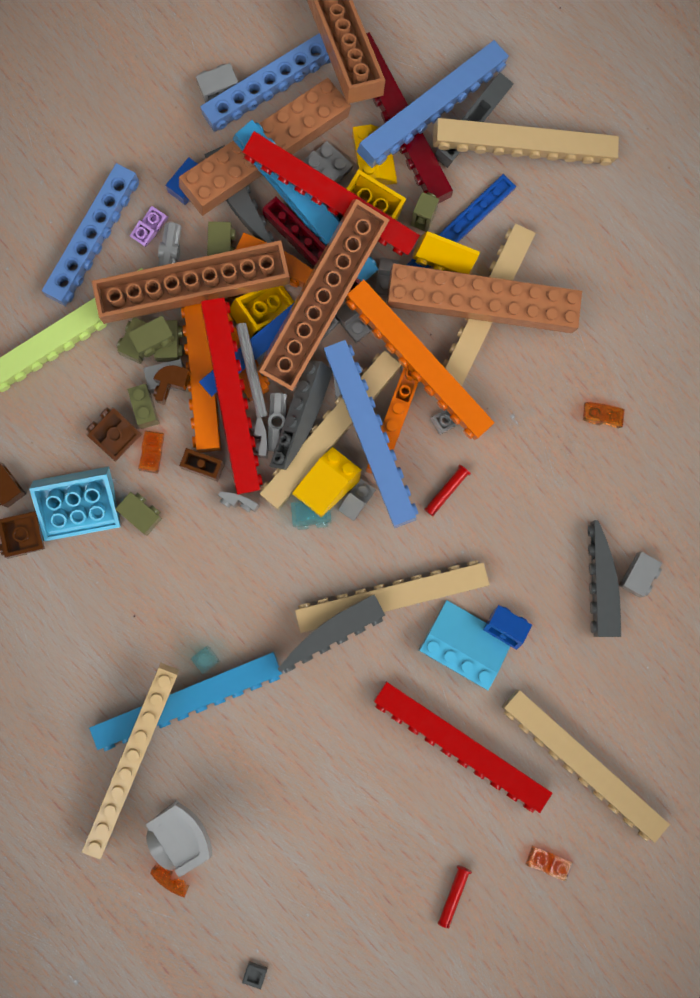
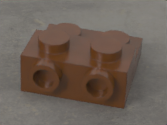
[86,407,142,462]
[0,511,45,559]

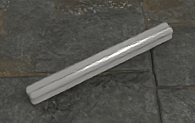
[236,322,267,418]

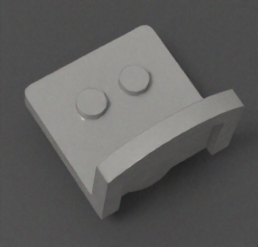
[146,801,212,877]

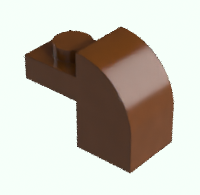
[153,365,191,405]

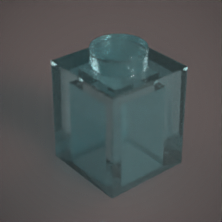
[191,646,220,674]

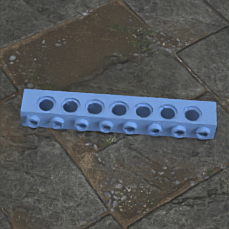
[200,33,331,132]
[42,163,139,307]

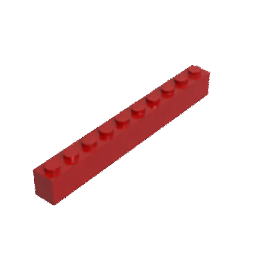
[242,131,420,256]
[200,297,263,494]
[373,681,553,813]

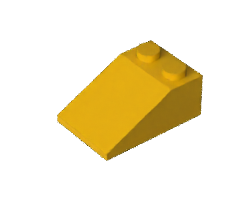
[230,286,294,339]
[293,447,362,517]

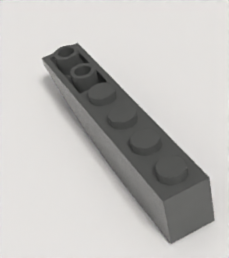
[435,72,514,168]
[204,145,274,243]
[270,360,333,470]
[588,520,621,637]
[278,595,385,673]

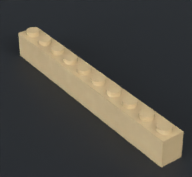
[433,118,619,166]
[443,223,536,386]
[260,350,402,511]
[295,560,490,633]
[81,662,179,859]
[502,689,670,843]

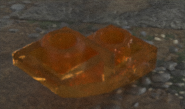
[583,402,625,429]
[138,430,164,474]
[526,845,573,881]
[150,865,189,898]

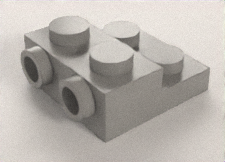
[303,141,353,183]

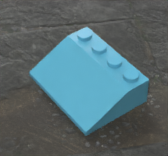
[29,467,121,541]
[418,600,510,690]

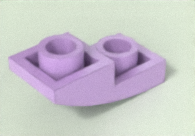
[130,205,168,247]

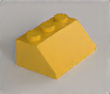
[352,124,397,185]
[347,169,407,220]
[412,231,480,274]

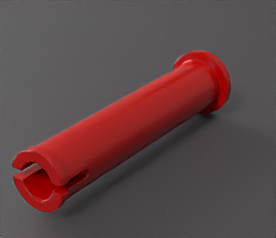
[424,464,471,517]
[437,865,472,929]

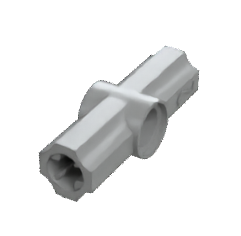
[158,222,182,266]
[267,393,287,451]

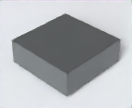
[242,961,268,990]

